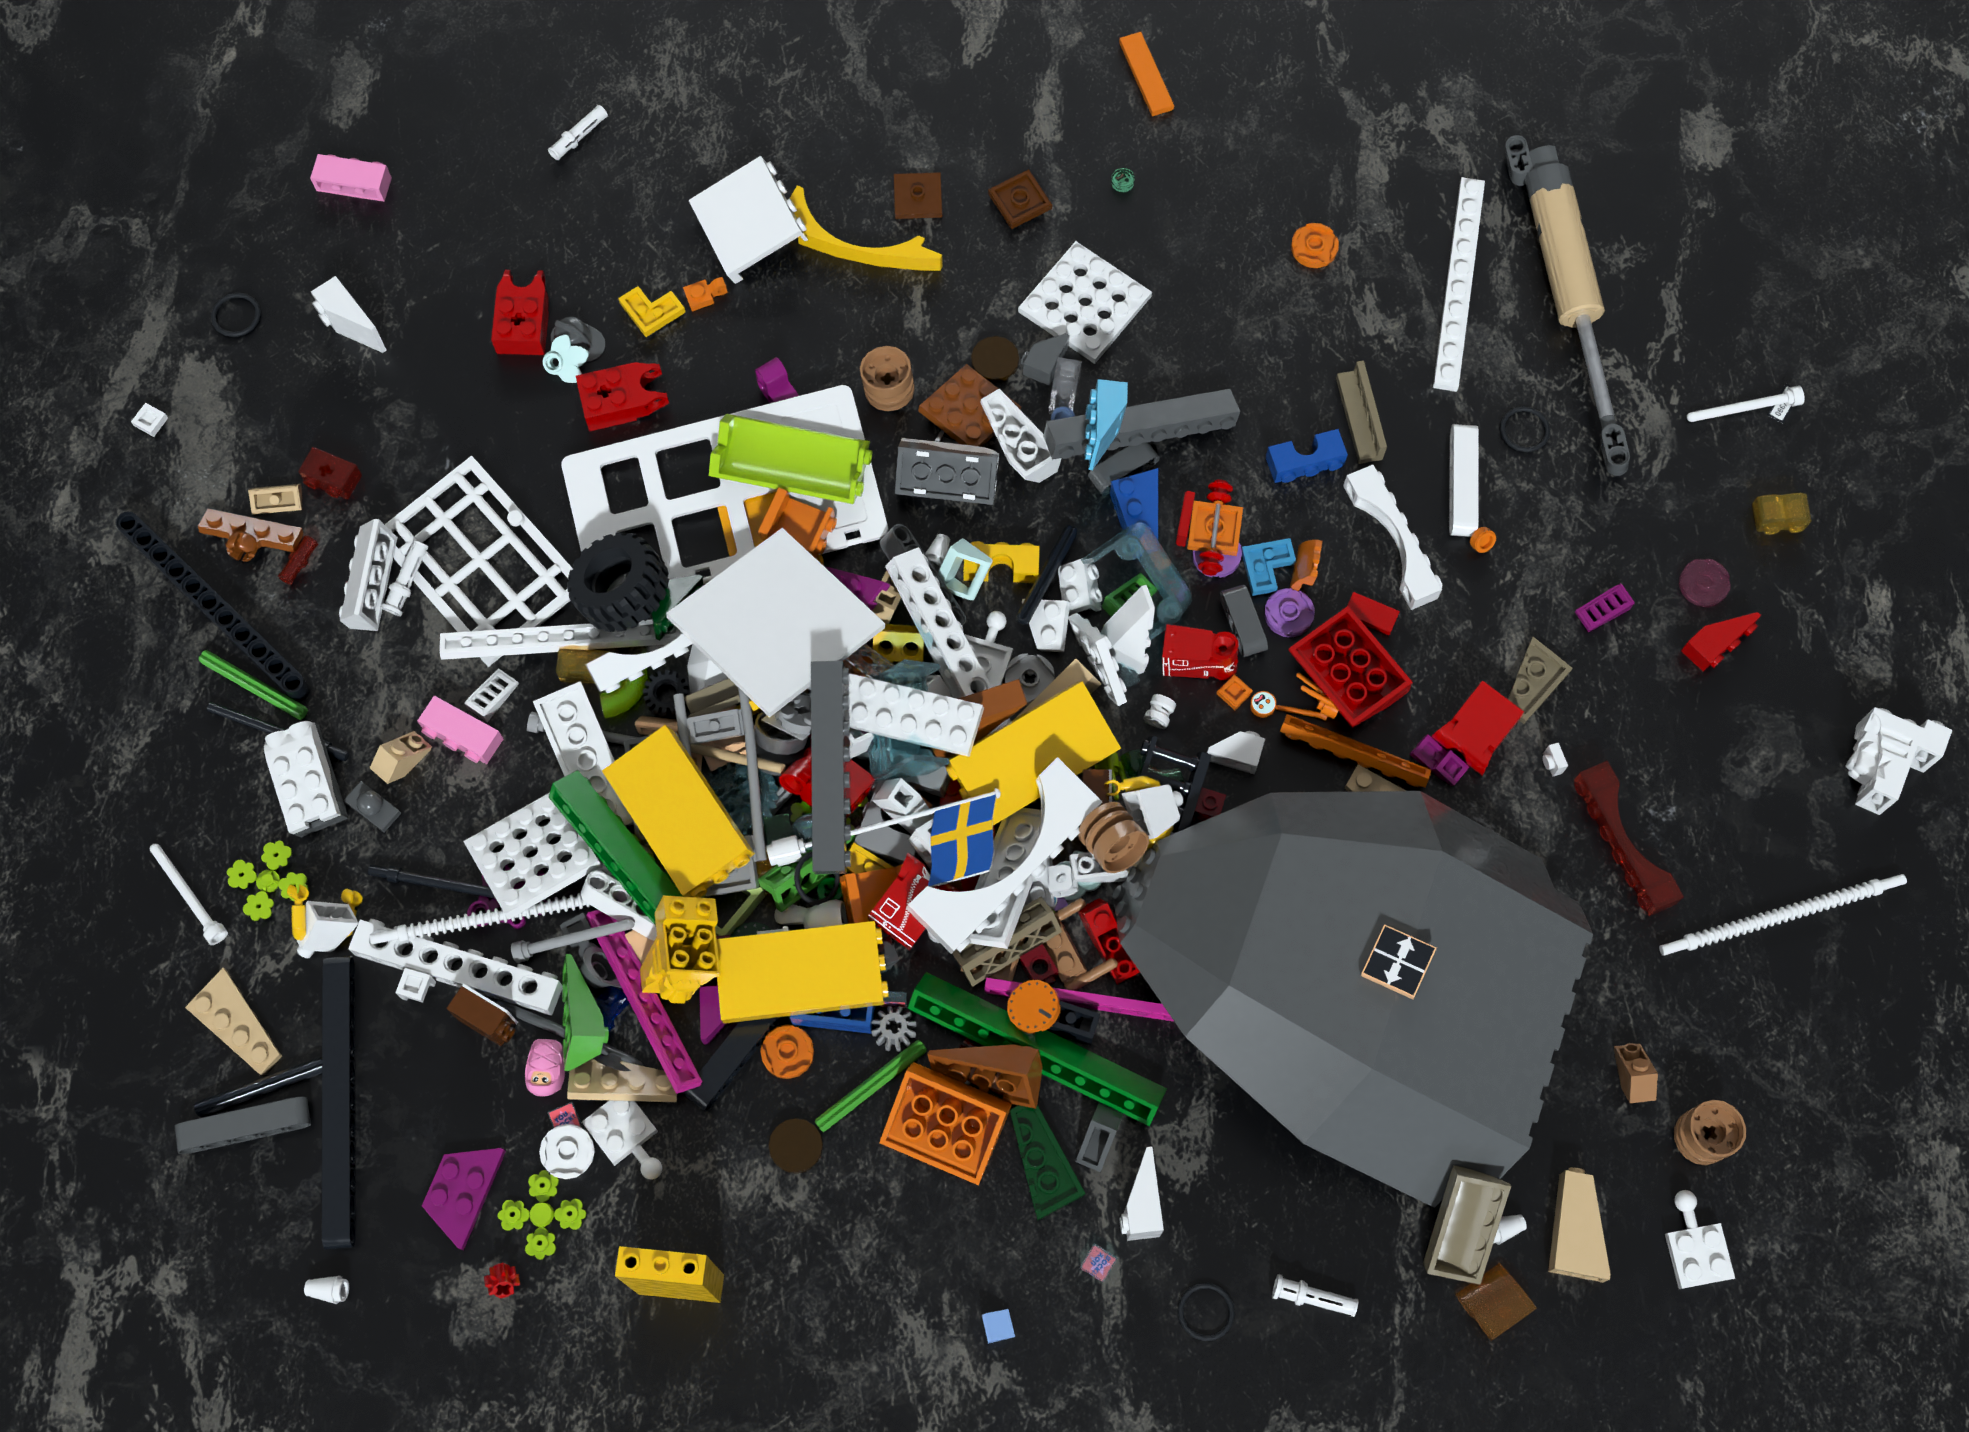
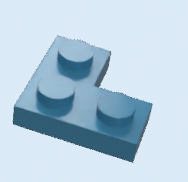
[1241,538,1296,596]

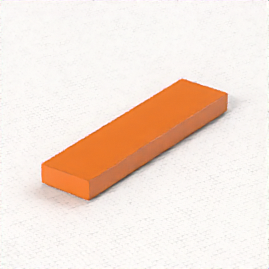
[1119,32,1174,116]

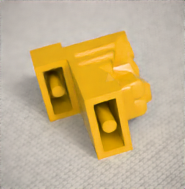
[640,895,721,1003]

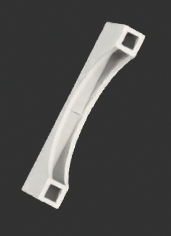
[906,757,1102,954]

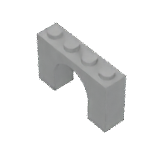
[854,749,951,864]

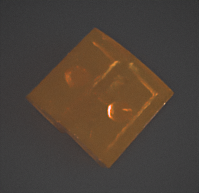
[1455,1263,1537,1341]

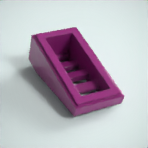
[1575,583,1634,632]

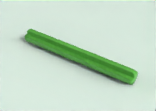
[198,650,308,720]
[815,1040,927,1132]

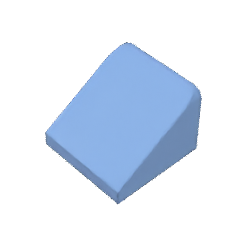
[982,1309,1015,1344]

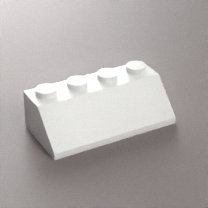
[339,519,397,631]

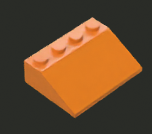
[879,1062,1012,1185]

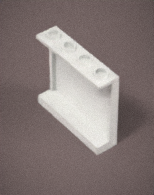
[689,156,808,284]

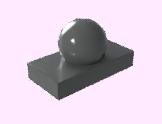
[344,781,401,833]

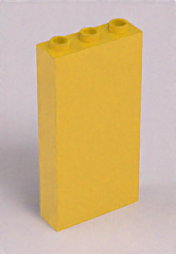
[946,681,1121,825]
[602,725,755,898]
[716,921,889,1023]
[615,1246,724,1303]

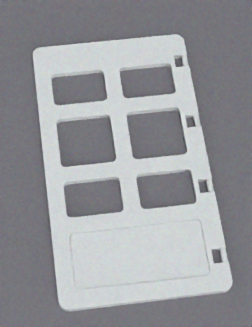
[562,385,888,592]

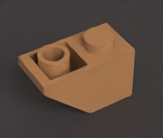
[1614,1043,1658,1103]

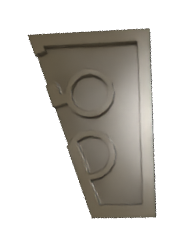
[1508,637,1573,724]

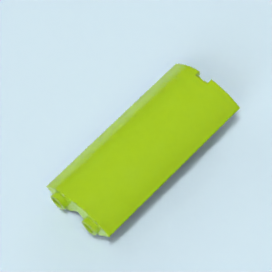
[709,414,872,504]

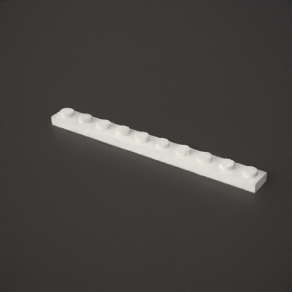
[1433,177,1485,392]
[440,620,681,660]

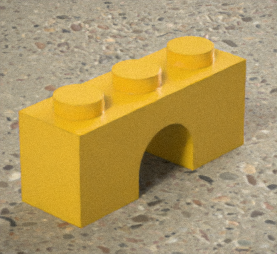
[963,541,1039,583]

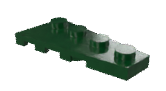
[1010,1105,1086,1221]

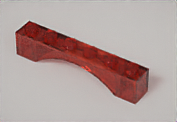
[1574,761,1684,916]

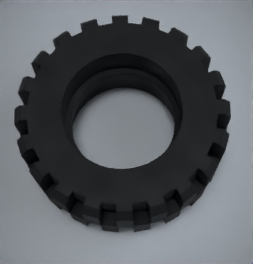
[567,532,669,632]

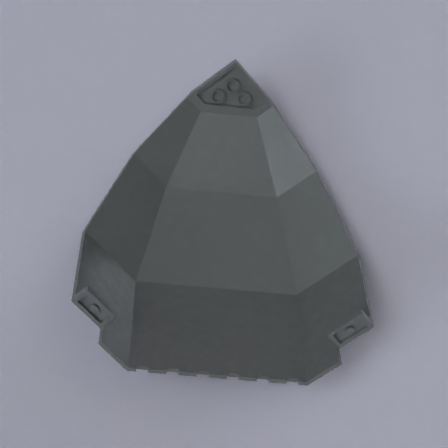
[1112,791,1593,1208]

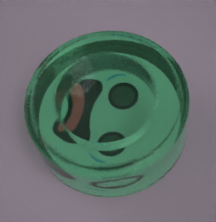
[1111,168,1135,192]

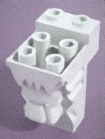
[1846,707,1952,815]

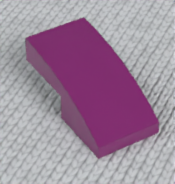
[1409,735,1469,786]

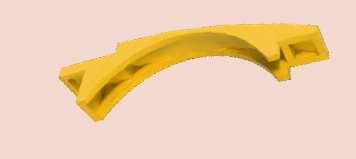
[790,186,942,271]

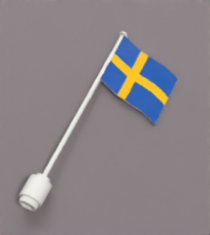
[766,788,1001,887]

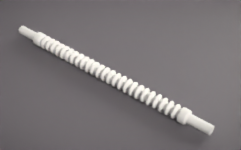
[1659,874,1907,956]
[370,893,590,944]

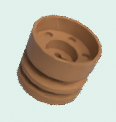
[860,346,915,411]
[1078,802,1149,873]
[1674,1100,1746,1165]

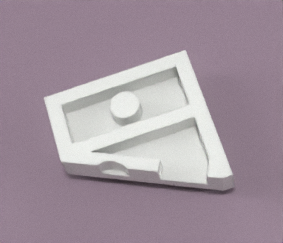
[1022,599,1070,652]

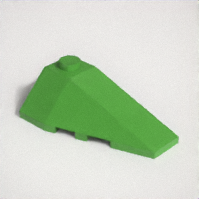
[562,954,609,1071]

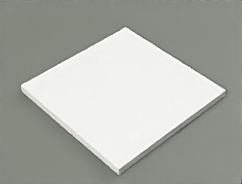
[666,528,885,718]

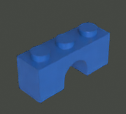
[1266,429,1348,483]

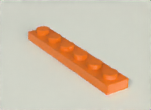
[1280,714,1431,788]

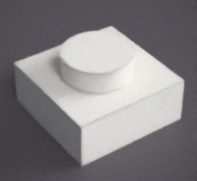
[131,403,168,437]
[1543,743,1568,776]

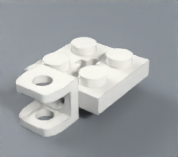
[1023,856,1079,909]

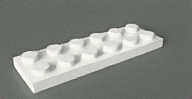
[845,673,984,757]
[533,681,633,827]
[968,808,1041,949]

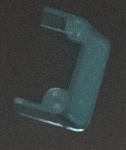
[1081,523,1192,640]
[867,659,949,780]

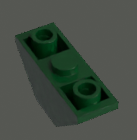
[651,574,704,641]

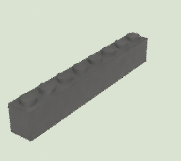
[1043,389,1240,460]
[811,661,852,874]

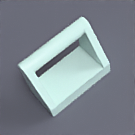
[938,538,993,600]

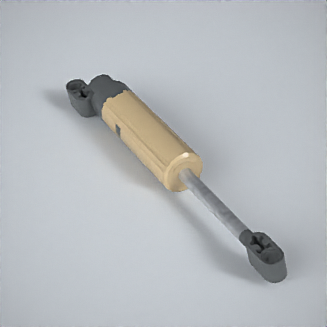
[1505,135,1630,476]

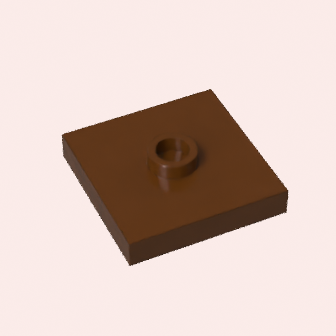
[988,169,1052,229]
[894,172,942,219]

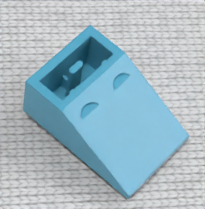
[1085,379,1128,470]

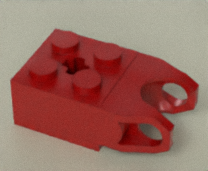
[491,270,549,355]
[576,362,669,431]

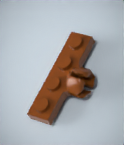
[198,509,304,562]

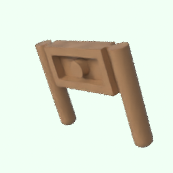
[1040,898,1118,991]

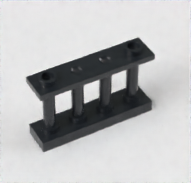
[1126,736,1212,836]

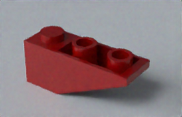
[1681,612,1761,671]
[1078,898,1140,984]

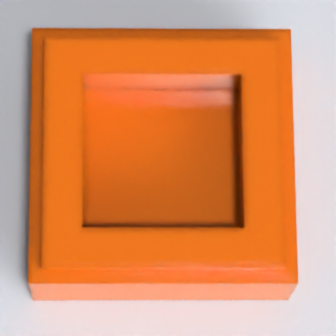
[1217,674,1253,710]

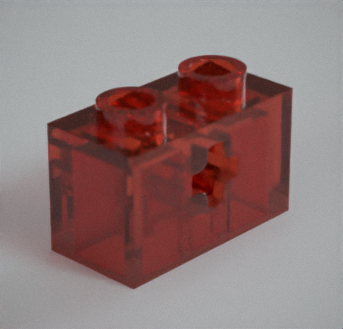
[298,447,362,500]

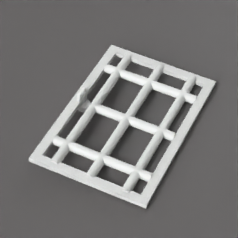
[385,456,573,667]

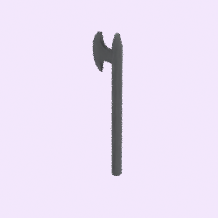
[496,999,644,1071]

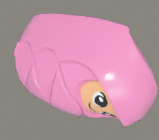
[525,1039,565,1096]

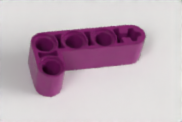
[755,357,799,403]

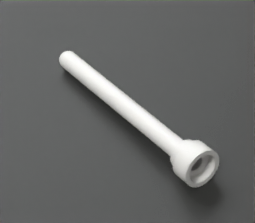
[1687,386,1804,422]
[150,844,228,945]

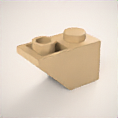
[370,731,432,784]

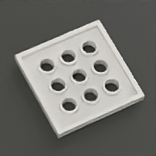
[1018,241,1152,364]
[463,793,601,920]

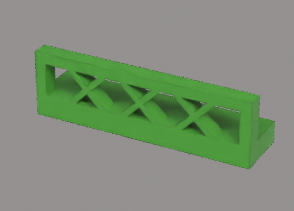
[758,835,855,912]

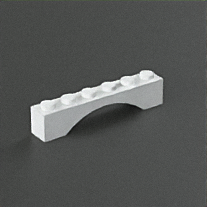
[1343,465,1442,610]
[585,632,693,694]

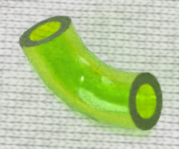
[600,668,647,718]

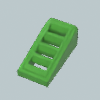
[1102,573,1158,617]

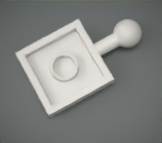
[959,611,1013,690]
[582,1100,662,1179]
[1665,1190,1735,1289]

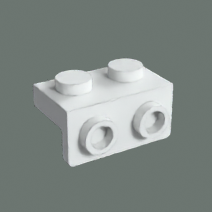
[1058,558,1102,615]

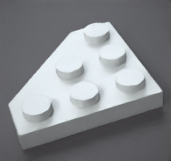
[1068,613,1127,706]

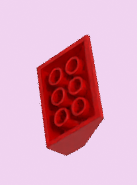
[1288,606,1413,728]

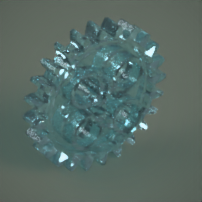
[707,763,779,836]

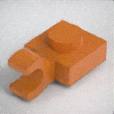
[683,277,728,311]

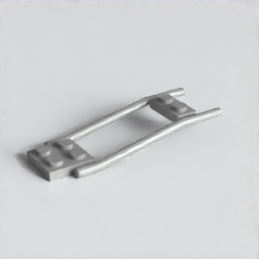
[673,687,767,897]

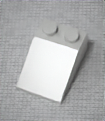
[311,276,386,353]
[1120,1147,1164,1241]

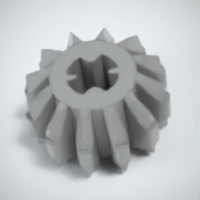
[871,1006,916,1052]

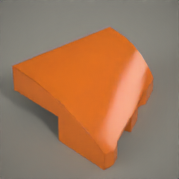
[1289,540,1322,592]

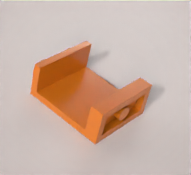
[758,487,837,559]
[839,864,903,924]

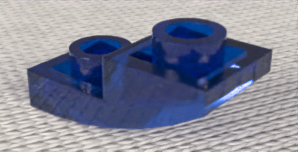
[595,986,630,1032]

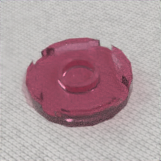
[1679,559,1731,607]

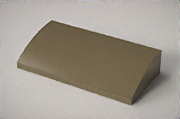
[1423,1165,1511,1284]

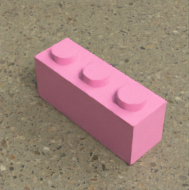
[310,154,392,202]
[417,696,503,764]

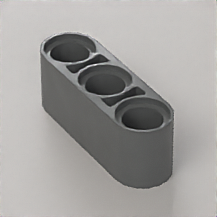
[1088,442,1160,496]
[1220,584,1268,657]

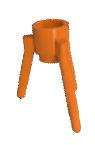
[1276,673,1338,721]

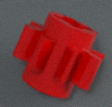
[484,1263,520,1298]

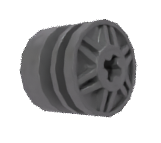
[754,712,808,776]

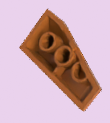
[931,679,1028,762]
[927,1045,1043,1109]

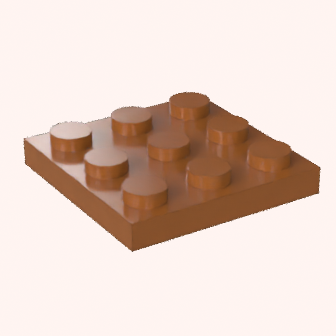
[918,364,1021,447]

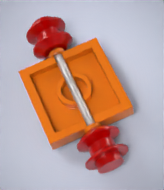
[1187,479,1243,576]

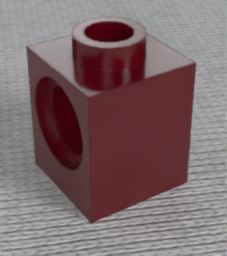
[1192,787,1226,822]
[1019,944,1059,986]

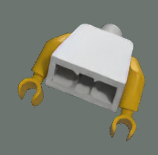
[1104,776,1183,849]
[287,884,363,958]

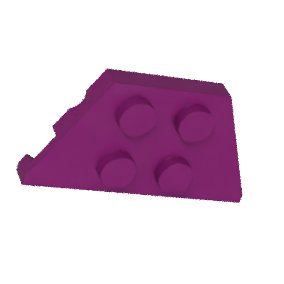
[824,566,890,611]
[422,1148,506,1251]

